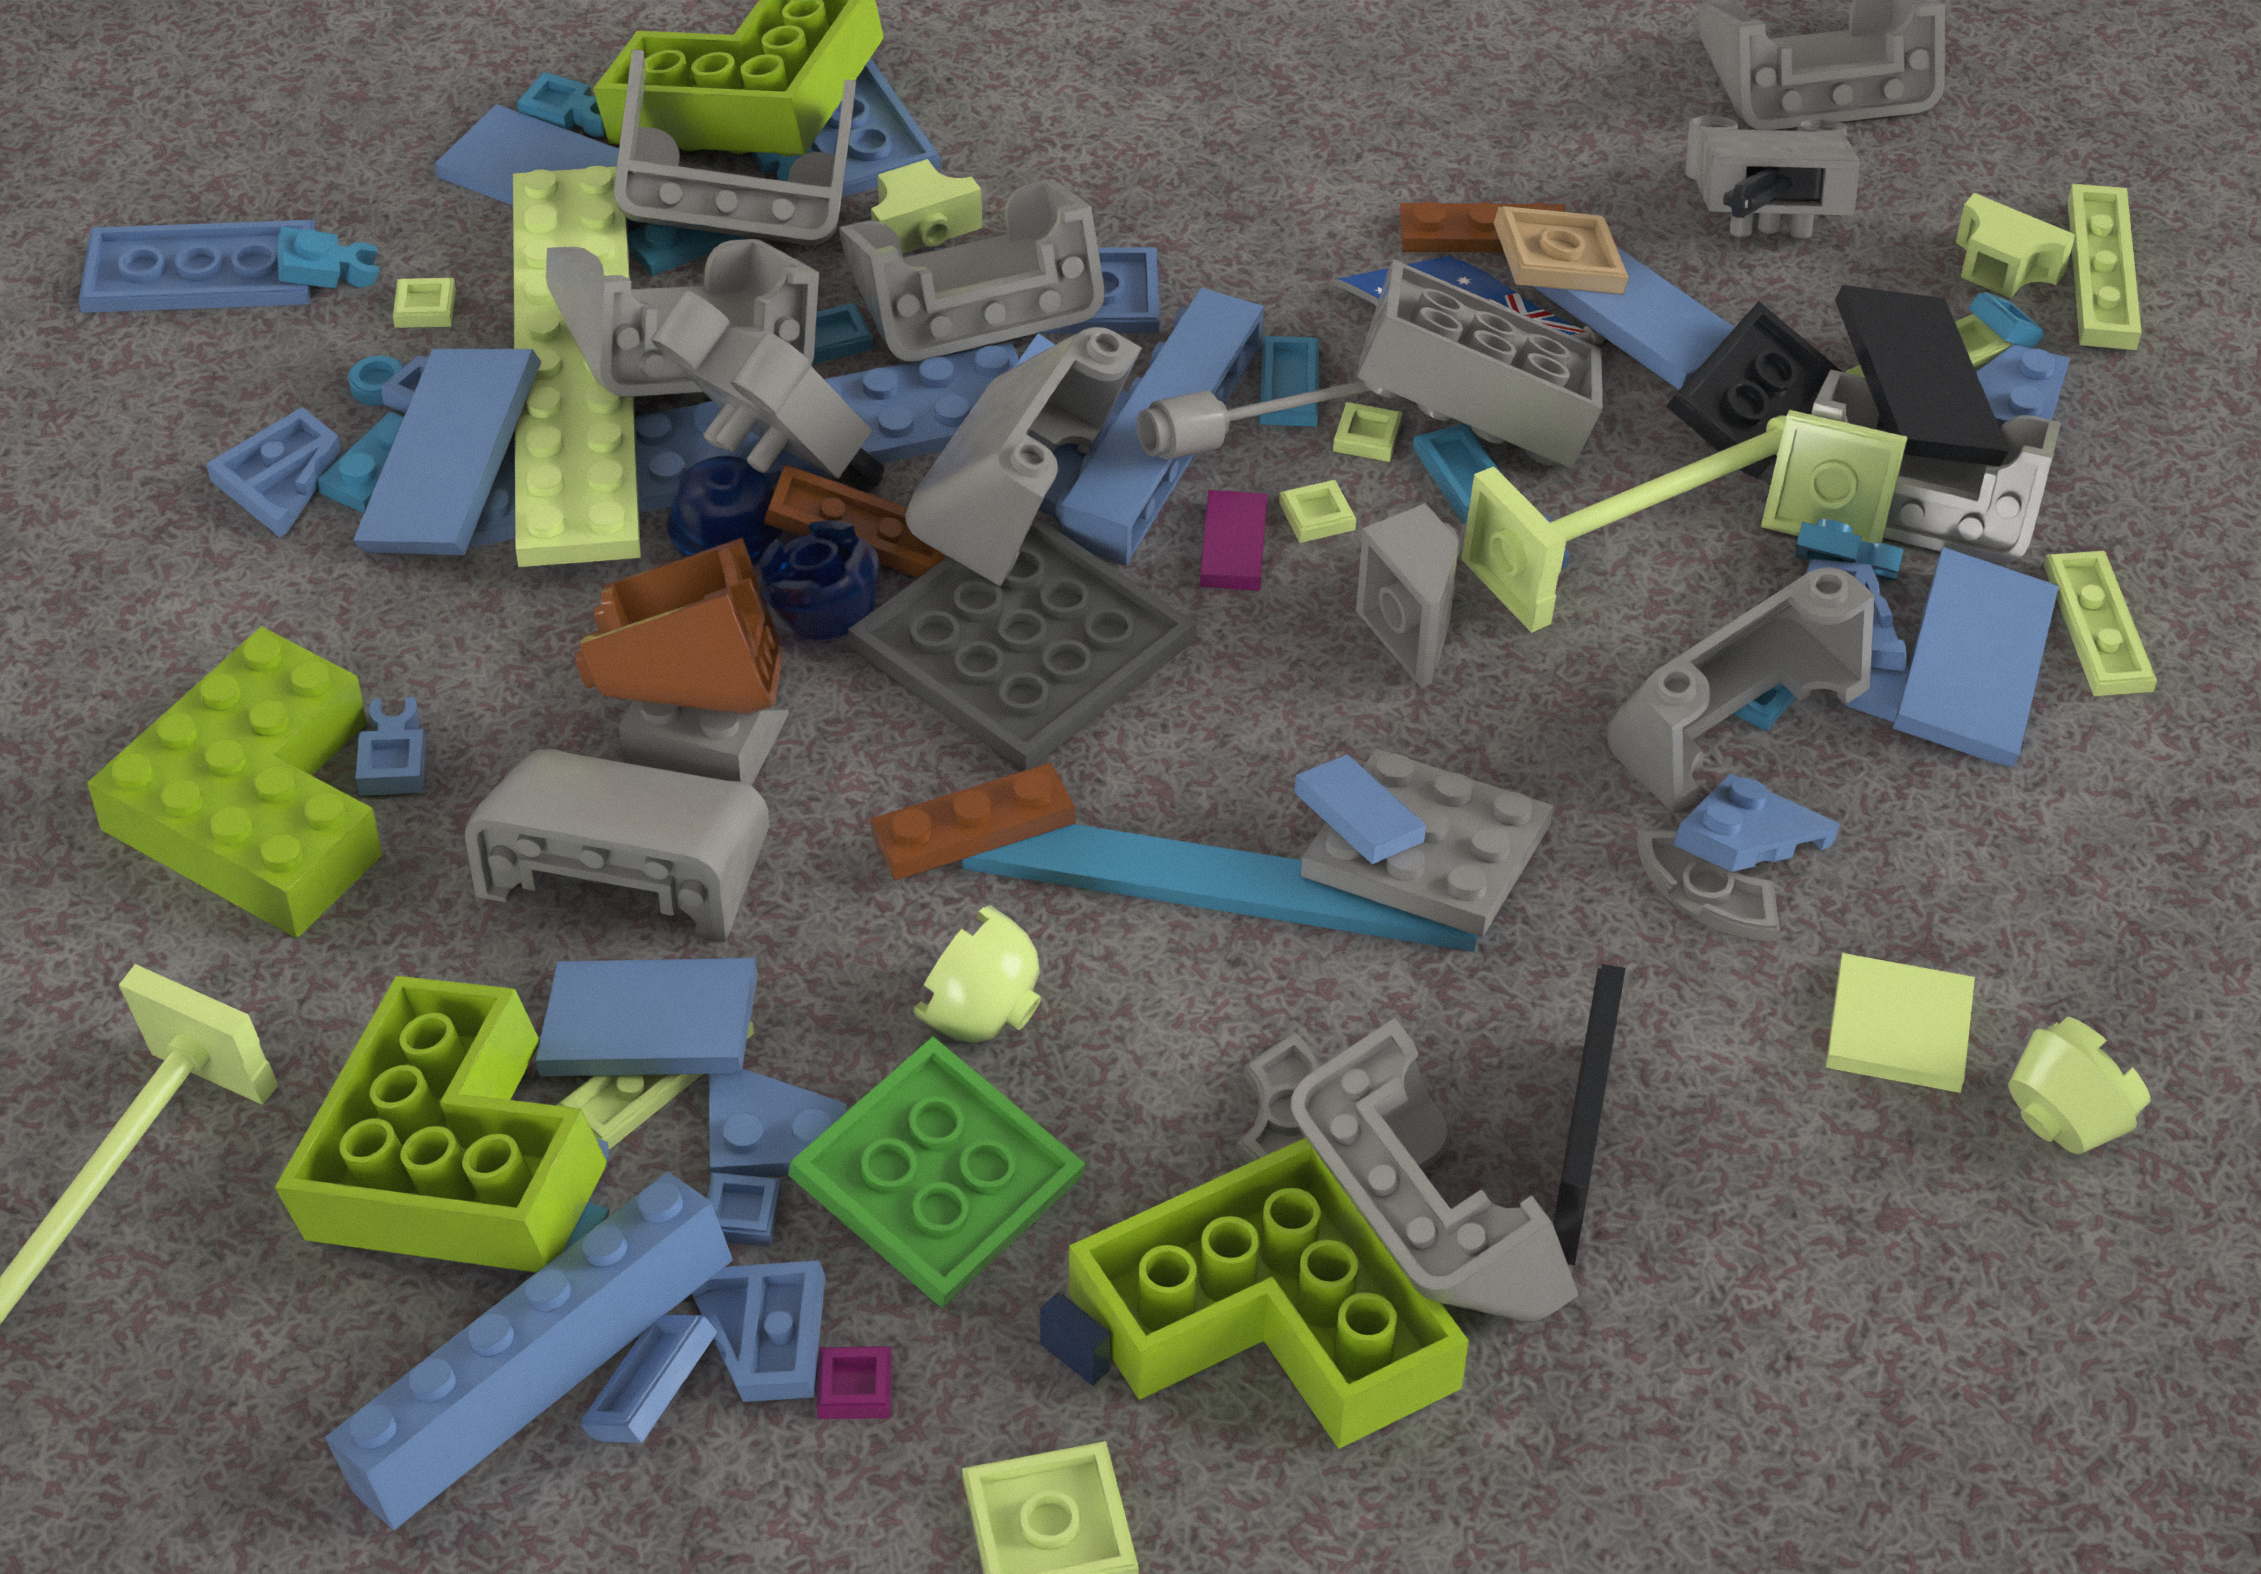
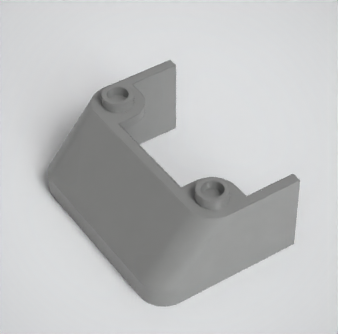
[614,49,856,246]

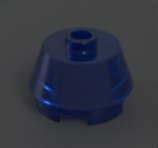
[666,456,784,566]
[759,520,879,640]

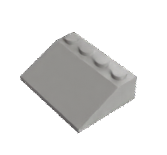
[1357,259,1603,469]

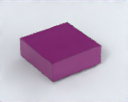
[817,1346,892,1419]

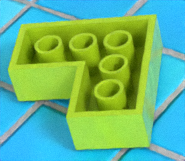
[593,0,884,157]
[87,626,382,939]
[275,976,607,1273]
[1069,1138,1469,1449]

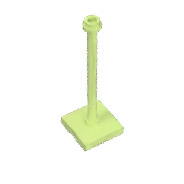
[1461,415,1787,633]
[0,964,279,1325]

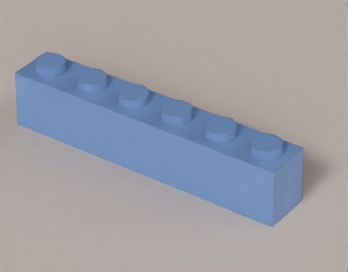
[1055,288,1264,565]
[325,1171,733,1530]

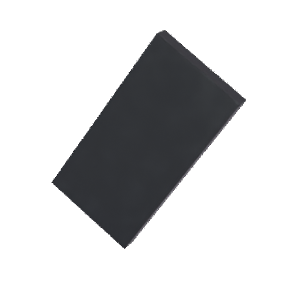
[1835,285,2009,466]
[1553,964,1626,1266]

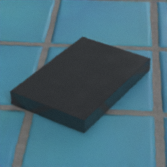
[1666,301,1842,479]

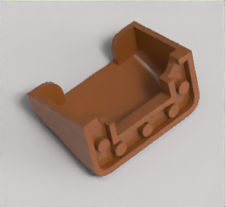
[575,538,783,715]

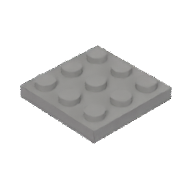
[1301,748,1554,937]

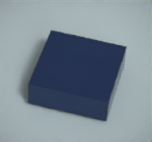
[1040,1292,1110,1386]

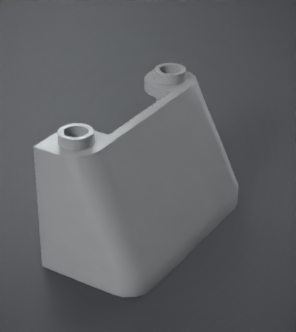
[1699,0,1945,130]
[839,179,1104,361]
[546,239,819,397]
[905,327,1142,586]
[1811,369,2061,565]
[1607,567,1875,814]
[465,749,769,942]
[1291,1018,1579,1322]

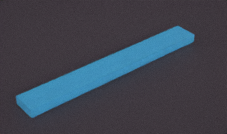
[962,824,1477,952]

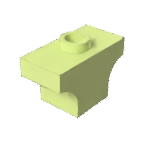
[871,159,982,254]
[1956,193,2075,298]

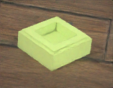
[393,278,456,328]
[1333,402,1403,462]
[1279,480,1356,543]

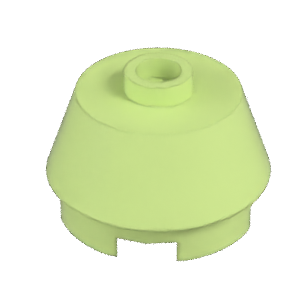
[2008,1017,2151,1154]

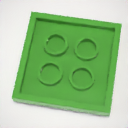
[788,1036,1086,1308]

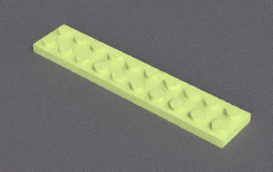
[513,166,641,567]

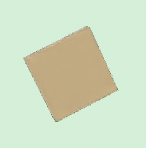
[1494,206,1629,294]

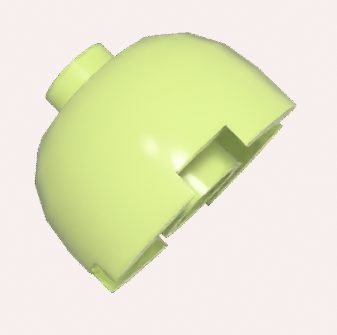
[913,905,1041,1043]

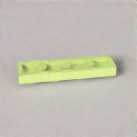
[2068,184,2142,350]

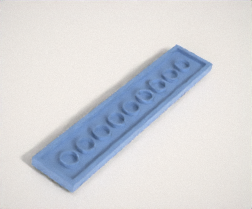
[469,342,1019,548]

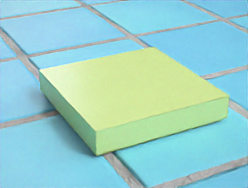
[1761,410,1907,543]
[1825,953,1975,1093]
[962,1441,1139,1574]

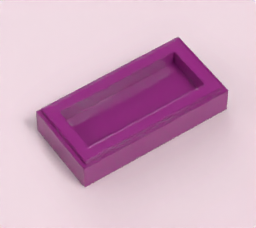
[1200,490,1267,591]

